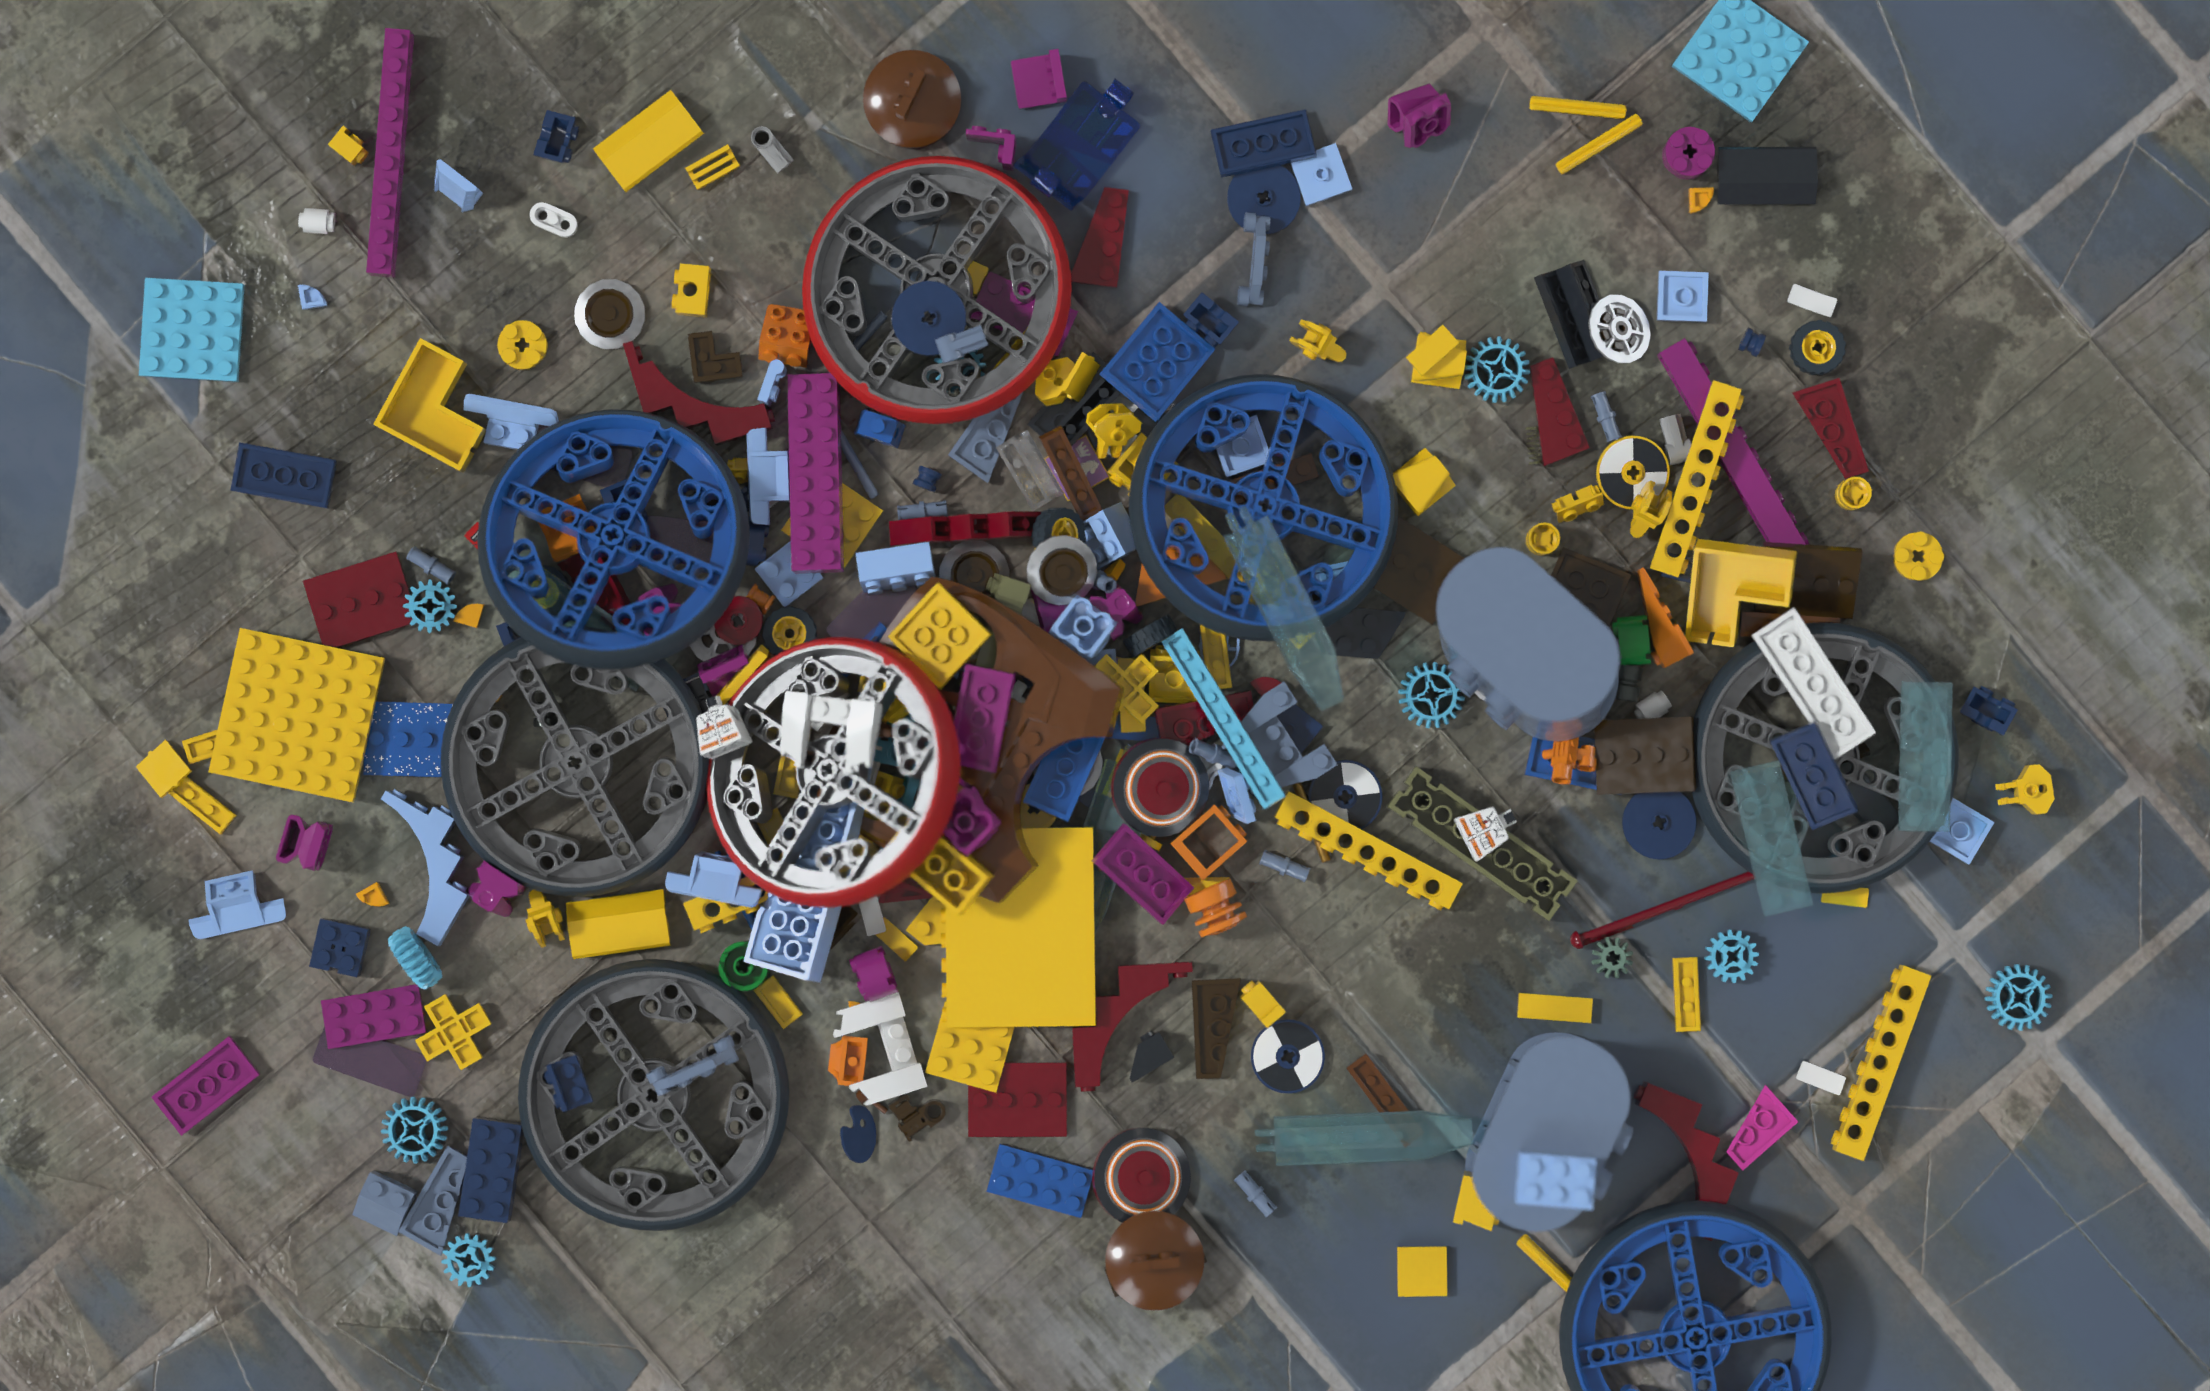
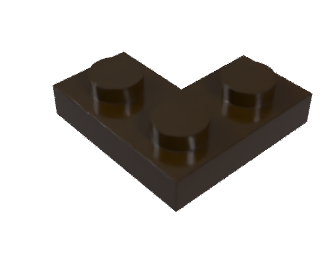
[688,331,743,383]

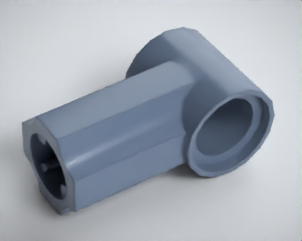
[935,325,988,364]

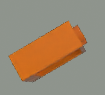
[1170,804,1247,880]

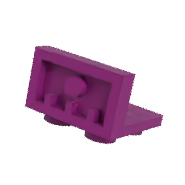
[1011,49,1067,109]
[966,126,1016,171]
[697,645,749,704]

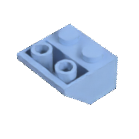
[1083,502,1137,570]

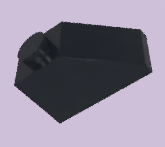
[1129,1030,1174,1083]

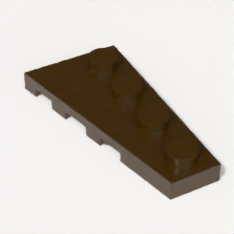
[1192,978,1241,1079]

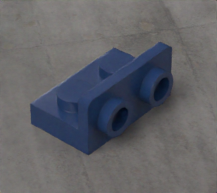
[544,1054,593,1112]

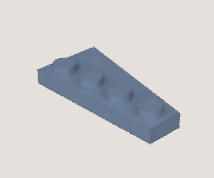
[948,392,1023,483]
[398,1145,467,1256]

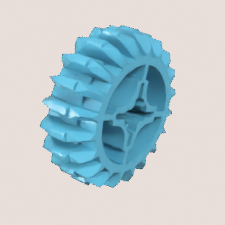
[1464,336,1530,403]
[1398,662,1465,728]
[388,926,442,990]
[1985,964,2052,1031]
[381,1096,448,1163]

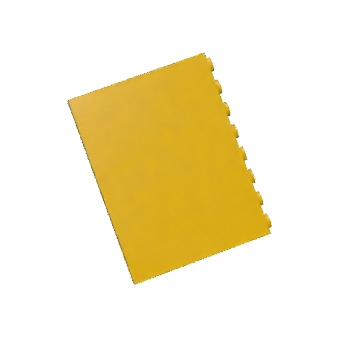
[941,827,1096,1028]

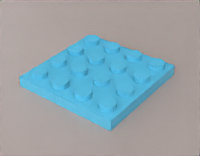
[1672,0,1809,122]
[139,278,245,382]

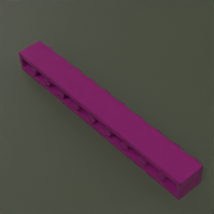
[366,28,414,278]
[1657,338,1809,545]

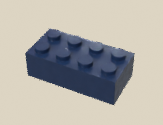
[458,1116,524,1223]

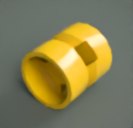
[1835,477,1872,511]
[1525,522,1560,556]

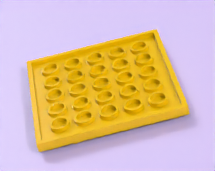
[208,628,385,803]

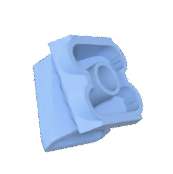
[1049,595,1118,661]

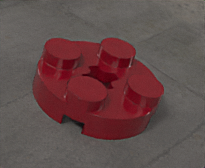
[714,596,763,645]

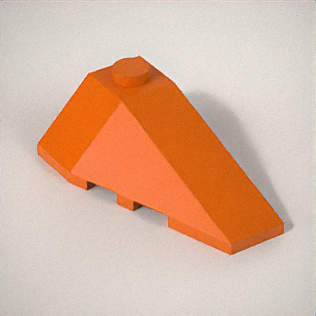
[1637,567,1694,668]

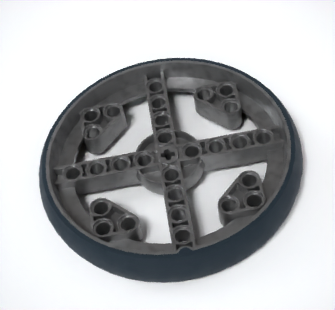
[1692,622,1959,893]
[441,626,709,897]
[518,959,789,1231]

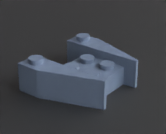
[1221,682,1337,794]

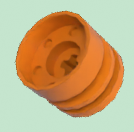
[1184,878,1247,937]

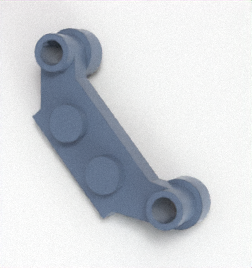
[1237,212,1270,306]
[645,1035,739,1096]

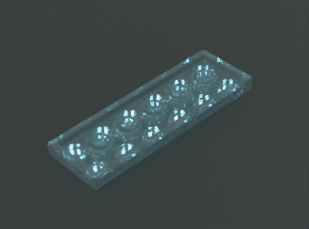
[1898,682,1952,832]
[1730,760,1813,917]

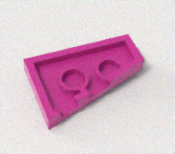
[1726,1085,1798,1171]

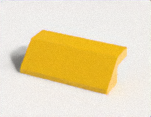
[593,90,704,192]
[566,889,670,959]

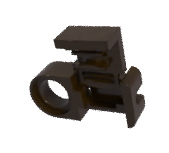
[888,1093,945,1142]

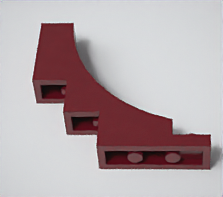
[623,341,775,446]
[889,511,1060,546]
[1072,961,1193,1092]
[1634,1081,1739,1241]

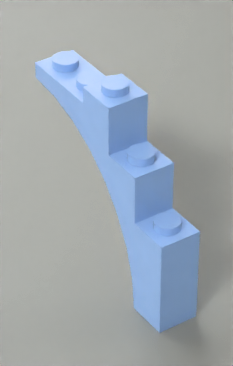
[381,789,470,946]

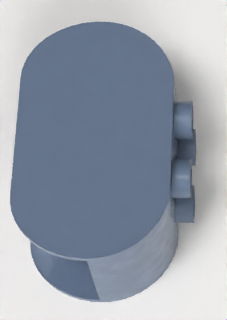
[1437,547,1619,741]
[1465,1032,1634,1232]

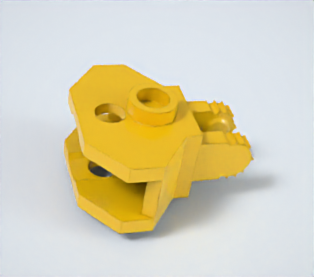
[1289,319,1347,362]
[1035,357,1075,406]
[1086,403,1142,459]
[1630,481,1672,538]
[1995,764,2055,814]
[525,890,565,948]

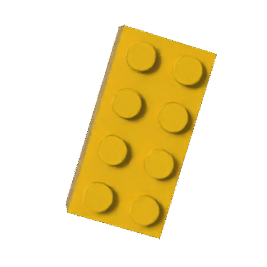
[886,818,994,916]

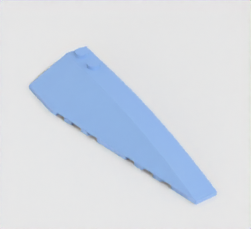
[744,748,874,983]

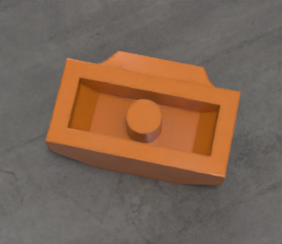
[828,1035,868,1086]

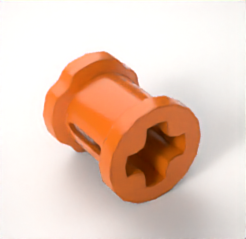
[746,584,776,615]

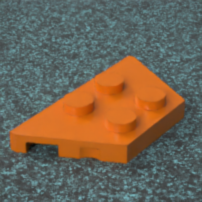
[1135,549,1227,607]

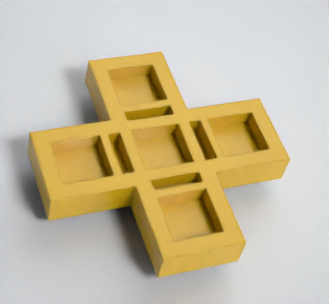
[1094,654,1159,724]
[415,994,492,1070]

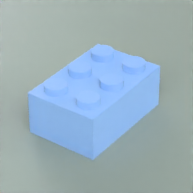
[856,542,936,595]
[1514,1151,1596,1210]

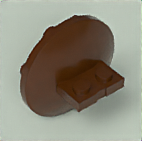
[863,50,961,148]
[1105,1211,1204,1311]

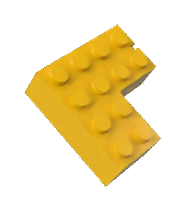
[373,338,486,473]
[1685,539,1797,647]

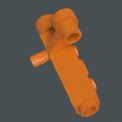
[1542,737,1597,785]

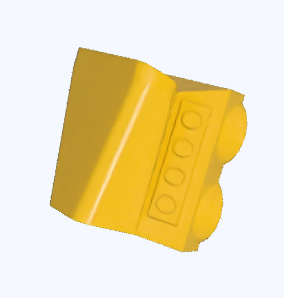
[1411,332,1467,389]
[1393,448,1456,516]

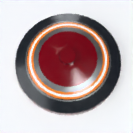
[1111,738,1209,837]
[1092,1127,1191,1223]

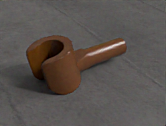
[856,1090,888,1114]

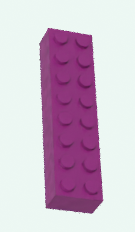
[787,373,844,574]

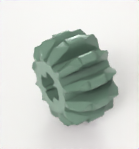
[1591,937,1633,978]

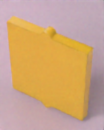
[1061,352,1100,402]
[136,740,192,798]

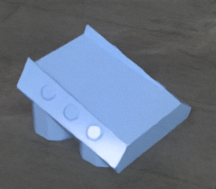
[435,159,483,212]

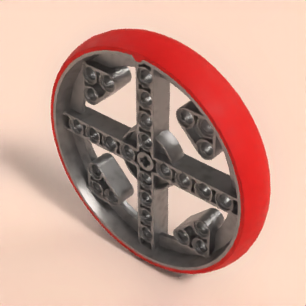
[802,156,1072,424]
[707,637,960,907]

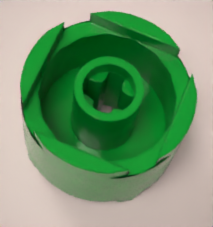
[1612,615,1651,666]
[718,941,770,991]

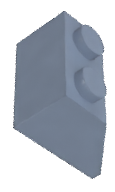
[352,1170,419,1236]

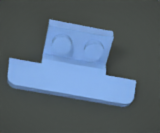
[464,394,559,450]
[747,428,790,525]
[665,851,763,907]
[189,870,286,939]

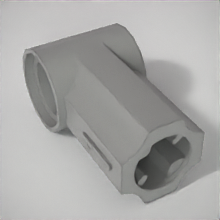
[751,126,794,174]
[1659,414,1691,466]

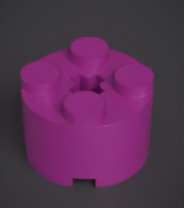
[1662,127,1715,180]
[849,946,898,1002]

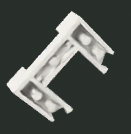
[781,691,883,775]
[833,992,927,1106]

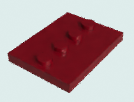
[303,551,418,648]
[968,1062,1067,1137]

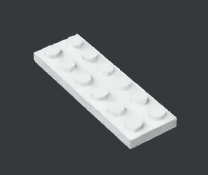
[1751,608,1876,759]

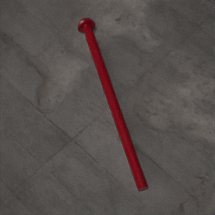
[1570,871,1754,949]

